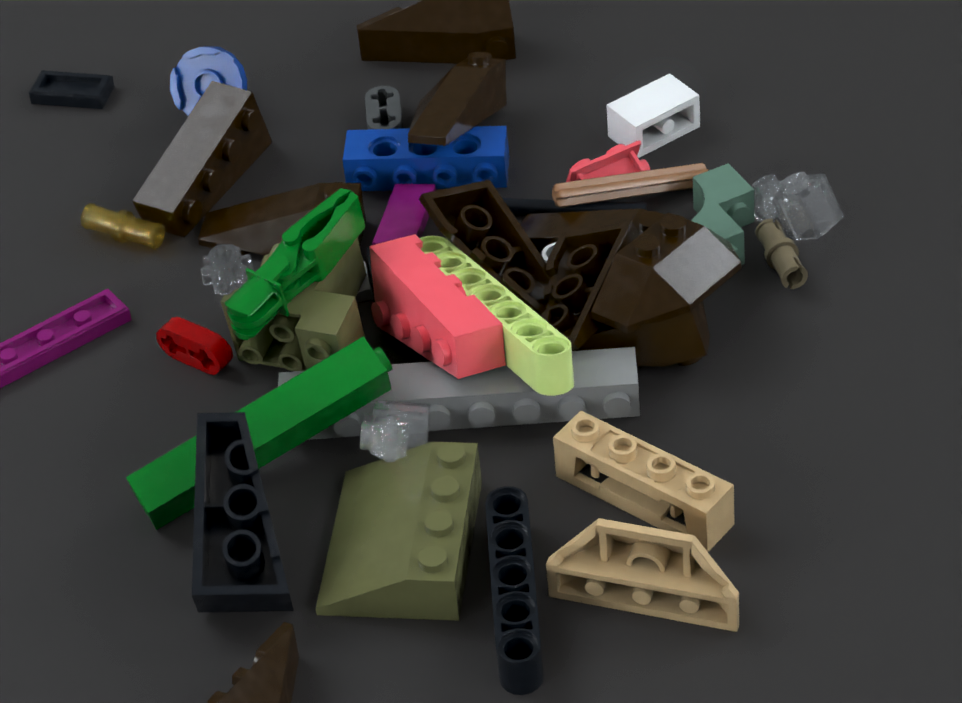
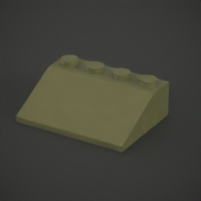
[316,442,482,621]

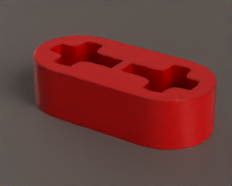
[156,316,233,375]

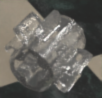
[200,244,254,296]

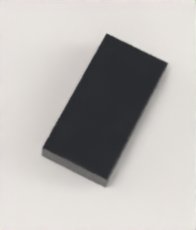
[29,70,115,109]

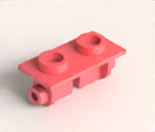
[566,140,650,182]

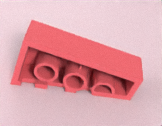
[369,234,506,379]

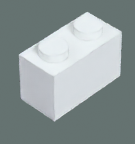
[606,73,700,158]

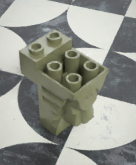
[221,237,367,371]

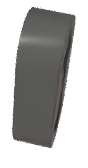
[365,86,403,129]

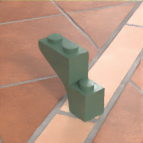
[691,163,755,265]

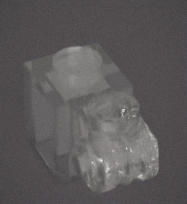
[752,172,844,240]
[360,400,430,462]

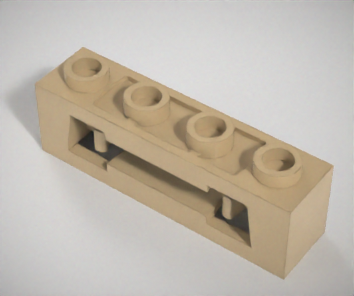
[553,411,734,552]

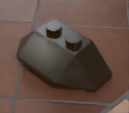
[591,212,741,333]

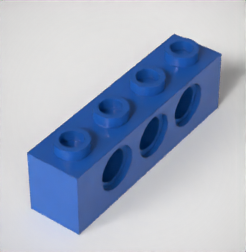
[342,126,509,191]

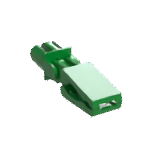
[224,188,365,340]

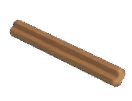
[552,163,708,208]

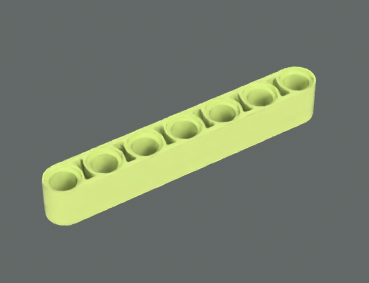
[420,236,574,396]

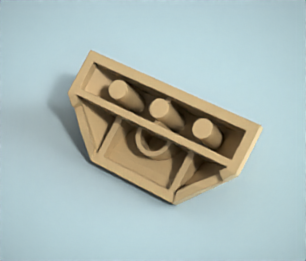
[546,518,739,632]

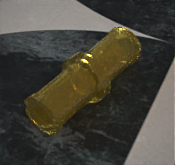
[81,203,165,250]

